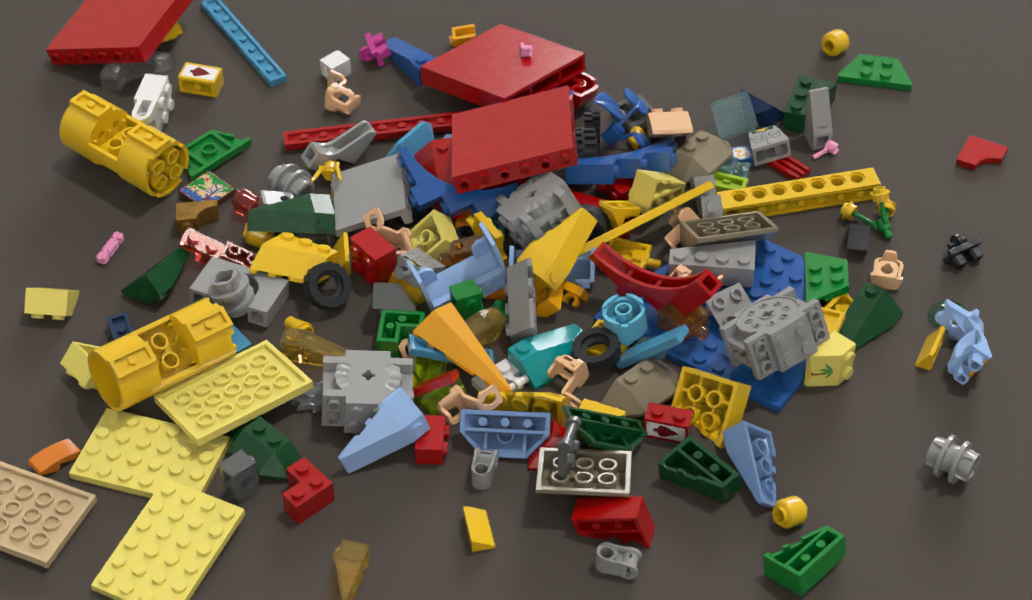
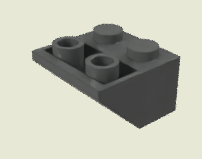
[372,282,420,313]

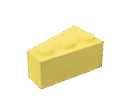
[628,169,686,214]

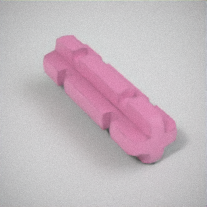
[96,231,124,265]

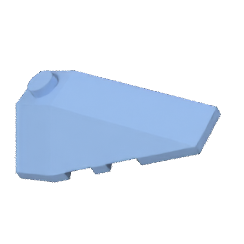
[338,387,431,474]

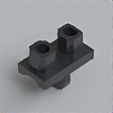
[942,234,984,270]

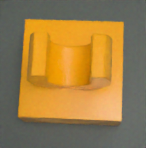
[563,281,590,308]

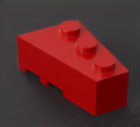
[571,496,656,548]

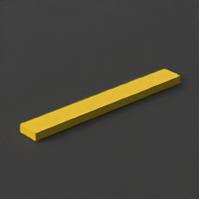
[578,181,714,257]

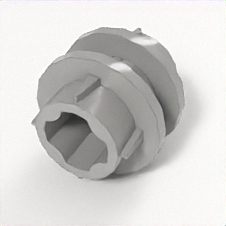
[268,163,315,198]
[208,267,255,318]
[925,434,980,484]

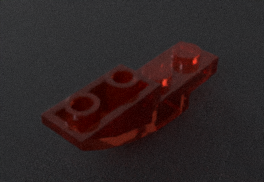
[178,227,256,268]

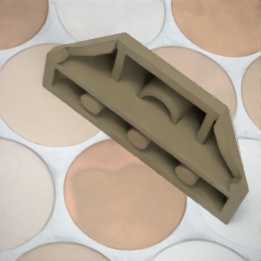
[667,130,733,185]
[601,358,678,418]

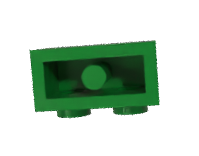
[449,279,484,327]

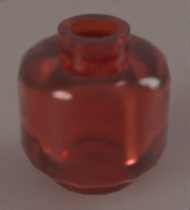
[231,188,260,218]

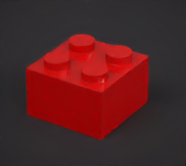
[350,227,397,286]

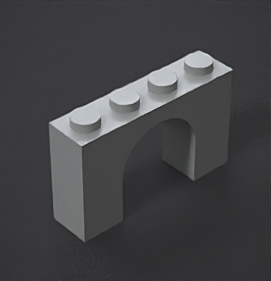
[189,257,289,328]

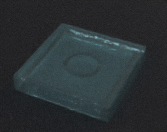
[710,90,759,140]

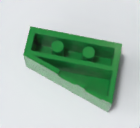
[763,525,846,596]

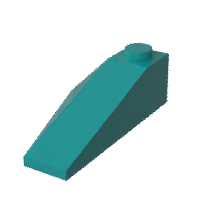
[508,324,583,391]

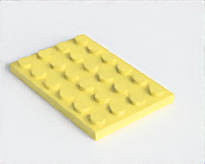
[154,340,314,446]
[69,408,230,498]
[91,478,246,600]

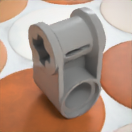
[471,447,499,490]
[595,543,642,579]

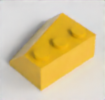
[249,232,338,283]
[671,366,751,449]

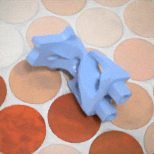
[935,299,992,385]

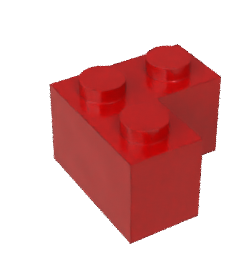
[282,457,335,525]

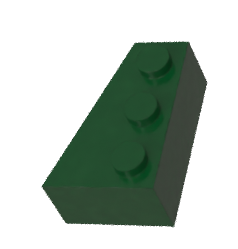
[783,75,837,133]
[657,435,741,503]

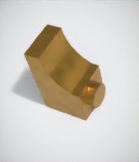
[176,200,219,235]

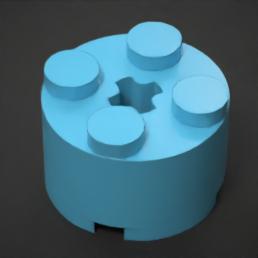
[602,294,648,345]

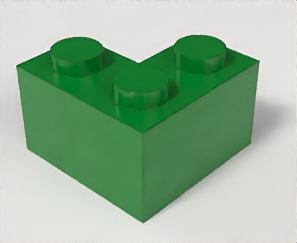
[376,309,425,358]

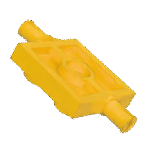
[466,211,509,265]
[595,238,662,271]

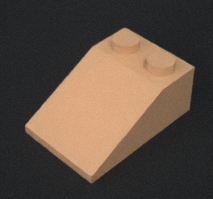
[646,108,693,138]

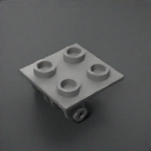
[704,282,751,327]

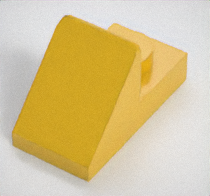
[599,201,641,228]

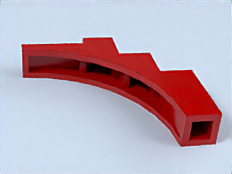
[589,241,723,317]

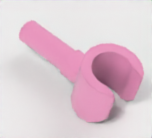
[520,42,532,57]
[812,140,839,160]

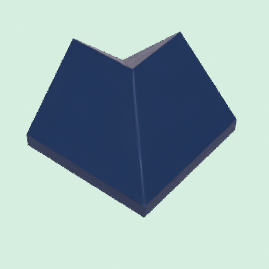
[739,89,784,128]

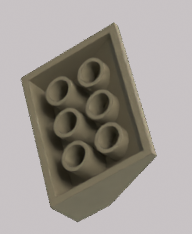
[680,211,779,248]
[536,447,632,497]

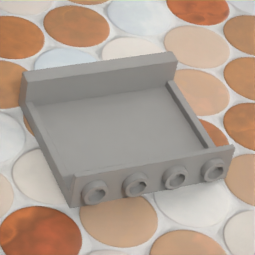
[331,153,413,237]

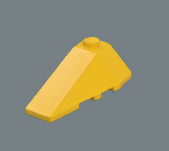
[516,207,597,291]
[478,391,571,427]

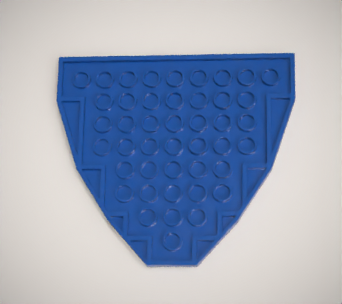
[594,240,807,414]

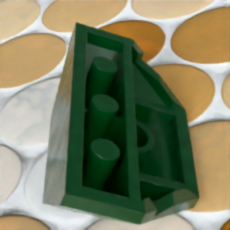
[561,405,647,452]
[228,417,302,482]

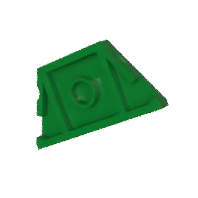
[837,54,913,91]
[186,129,252,181]
[805,252,849,303]

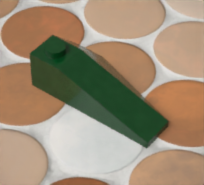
[839,281,903,352]

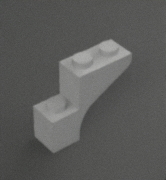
[301,120,377,171]
[689,175,723,219]

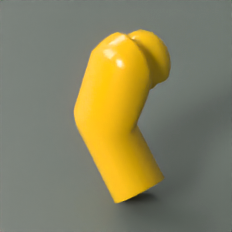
[628,126,644,150]

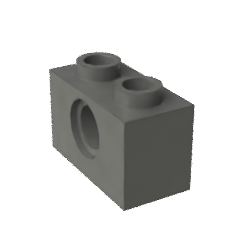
[219,449,259,506]

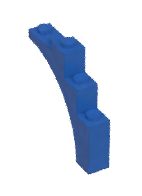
[564,136,677,184]
[396,146,519,221]

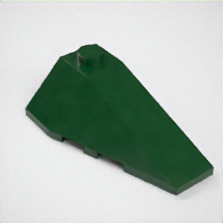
[247,193,335,236]
[121,238,195,303]

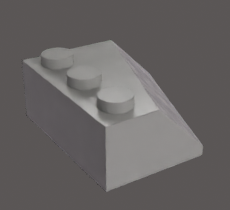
[504,258,537,344]

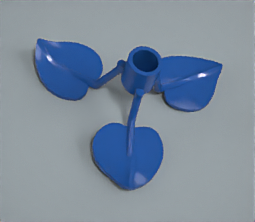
[593,88,654,148]

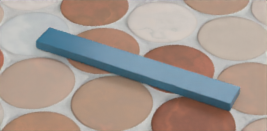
[200,0,288,87]

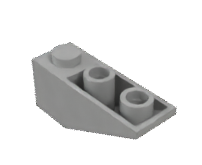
[804,87,833,151]

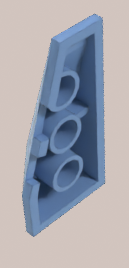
[723,421,776,509]

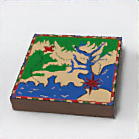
[178,170,236,206]

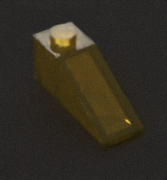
[465,306,507,345]
[280,327,347,366]
[333,539,371,600]

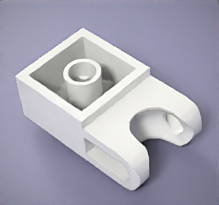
[132,74,174,131]

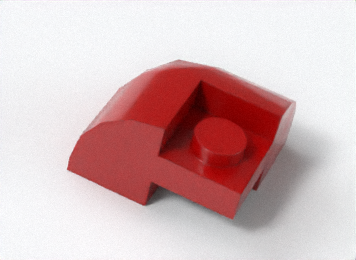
[556,72,598,110]

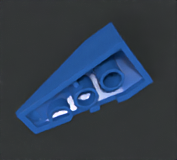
[386,37,437,87]

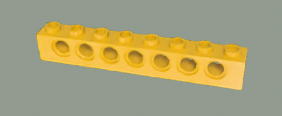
[716,168,881,217]

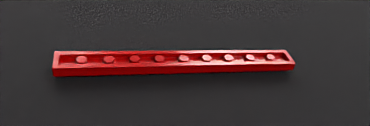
[283,110,468,151]

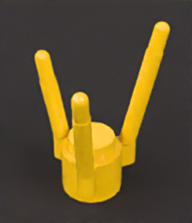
[310,160,342,202]

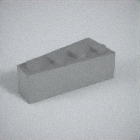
[668,240,756,288]

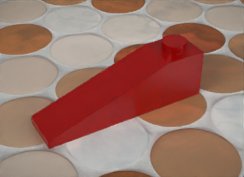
[414,138,463,219]

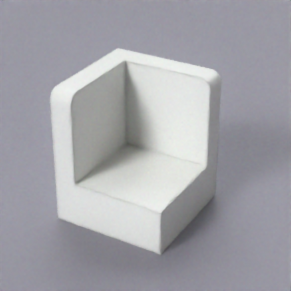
[320,50,351,82]

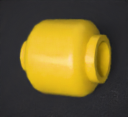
[821,29,850,56]
[242,223,274,248]
[772,496,807,529]

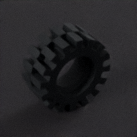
[584,110,600,146]

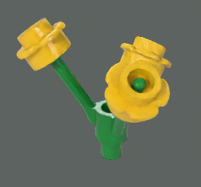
[840,186,896,240]

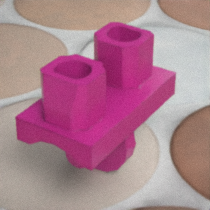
[359,32,392,67]

